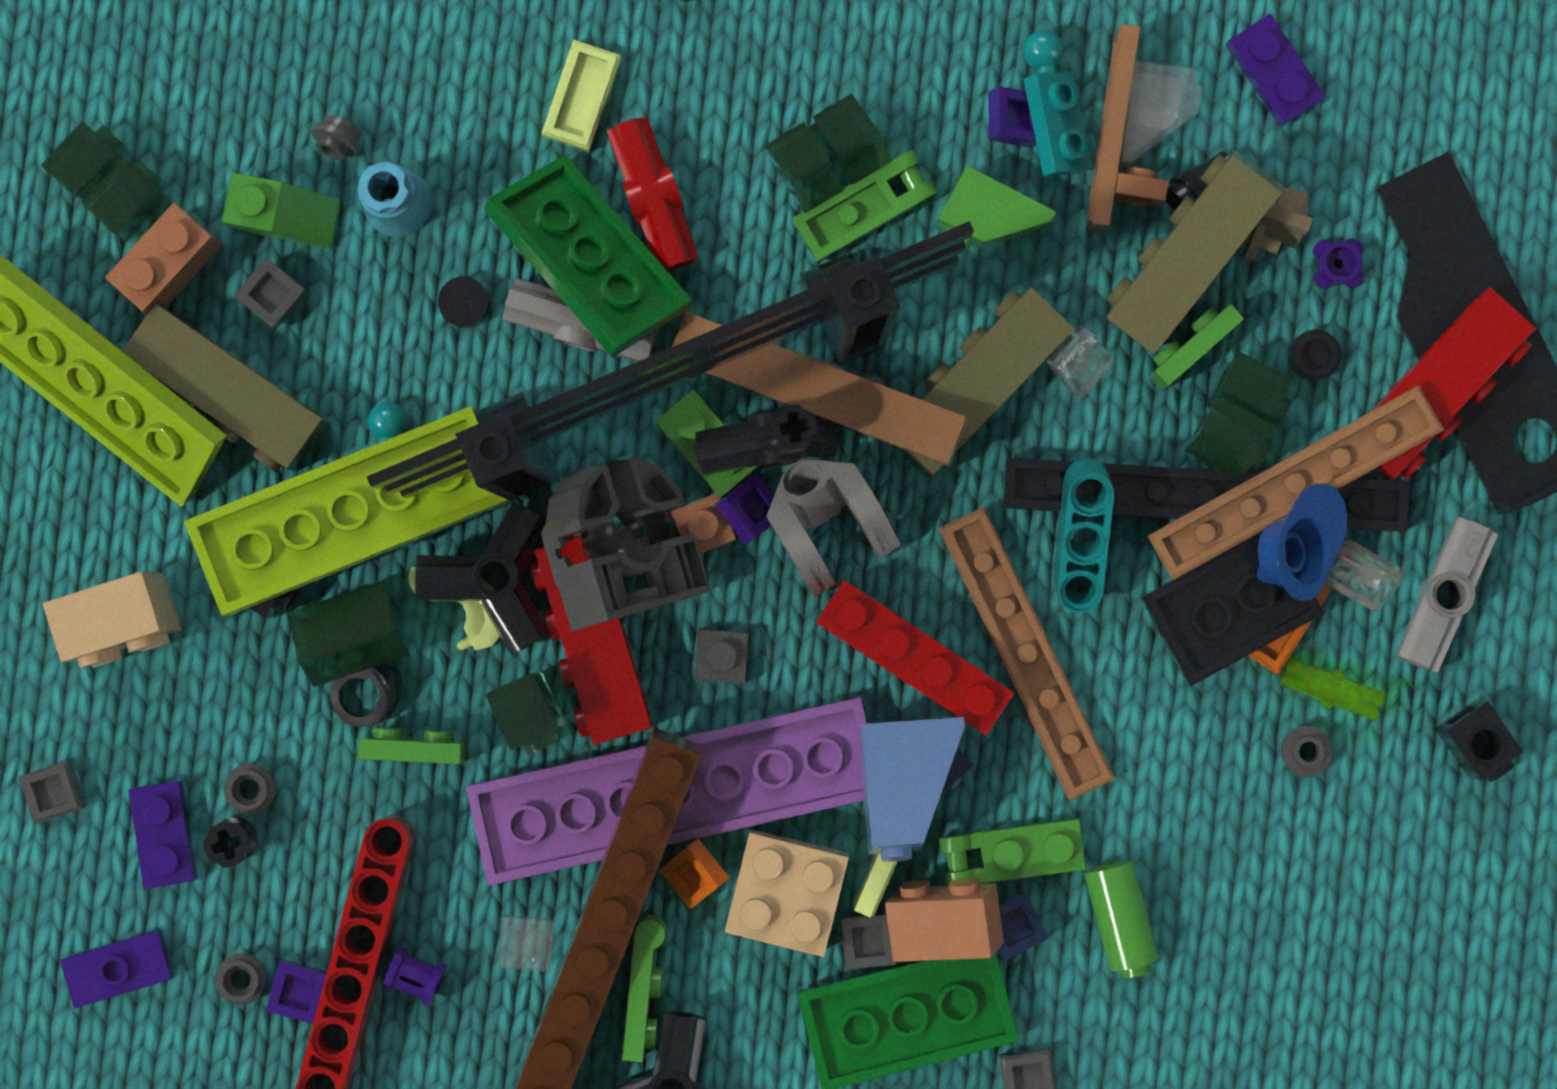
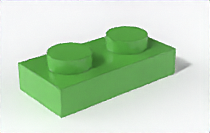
[1148,304,1244,390]
[655,389,756,499]
[358,728,467,764]

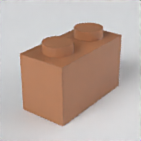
[105,203,223,314]
[885,878,1004,962]

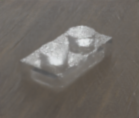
[1325,537,1405,612]

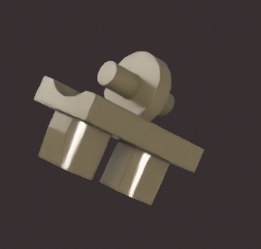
[1242,188,1313,261]

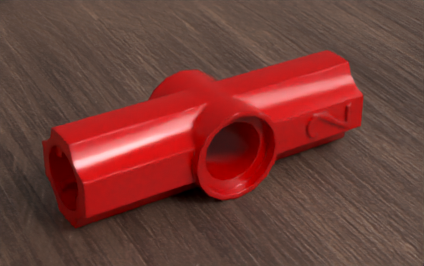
[607,116,699,272]

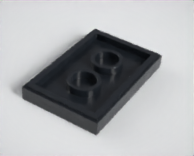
[1140,531,1324,686]

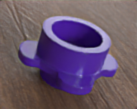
[1312,239,1364,289]

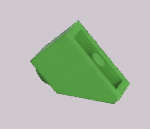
[936,165,1056,250]
[222,172,341,250]

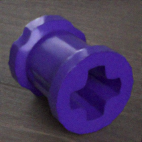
[382,946,447,1007]

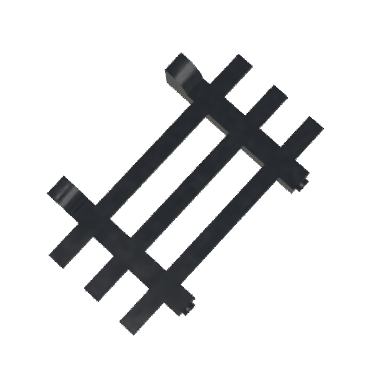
[367,221,974,503]

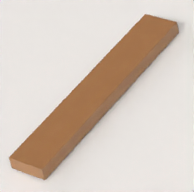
[672,312,968,466]
[1148,386,1444,580]
[938,507,1115,801]

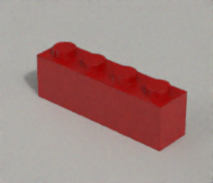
[1370,287,1536,480]
[530,536,654,745]
[815,580,1014,735]

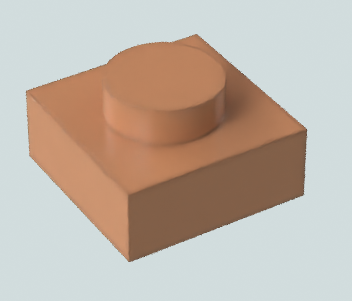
[1114,167,1169,208]
[671,493,736,554]

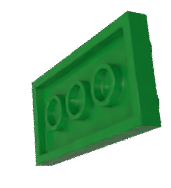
[484,155,692,358]
[797,953,1019,1089]

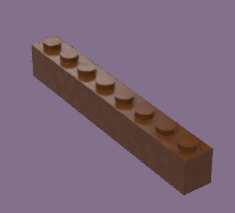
[513,727,702,1089]

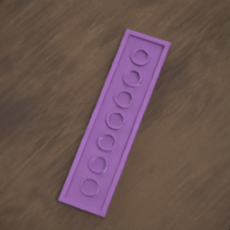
[466,697,867,886]

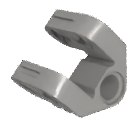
[766,459,901,598]

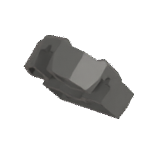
[541,457,711,632]

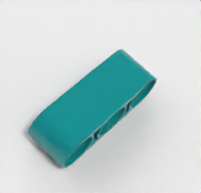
[1054,458,1114,614]

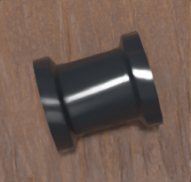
[203,817,258,868]

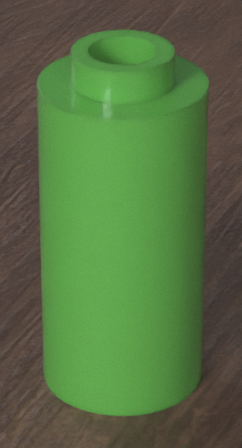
[1084,859,1159,978]

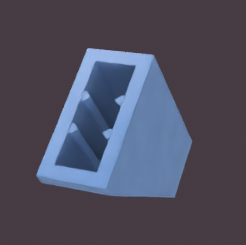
[858,717,965,862]

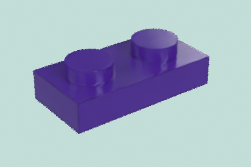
[1225,13,1326,127]
[128,780,198,889]

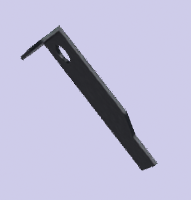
[1376,151,1557,514]

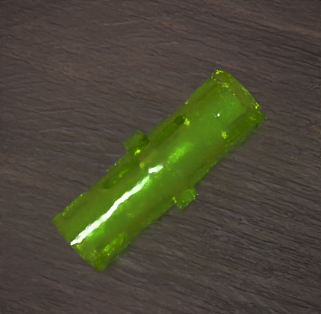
[1278,656,1386,722]

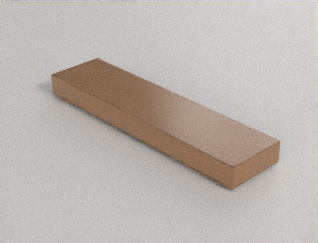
[1085,24,1140,233]

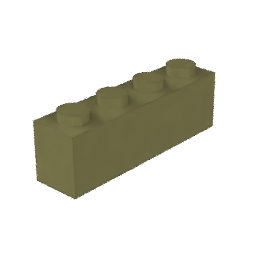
[1106,150,1284,355]
[901,287,1074,477]
[122,303,330,473]

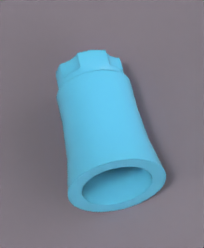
[358,162,433,237]

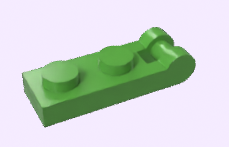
[792,150,938,264]
[939,818,1086,886]
[622,914,667,1063]

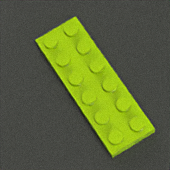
[0,254,227,508]
[184,406,510,618]

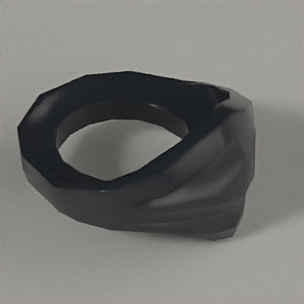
[329,659,403,727]

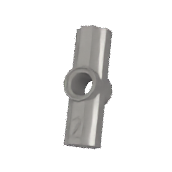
[502,278,659,362]
[1395,517,1498,673]

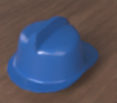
[1256,483,1348,601]

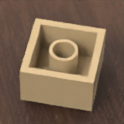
[42,571,182,669]
[724,828,849,957]

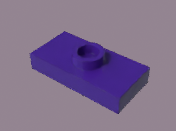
[60,929,175,1009]

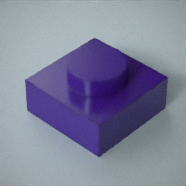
[988,86,1037,148]
[715,473,774,545]
[266,960,327,1024]

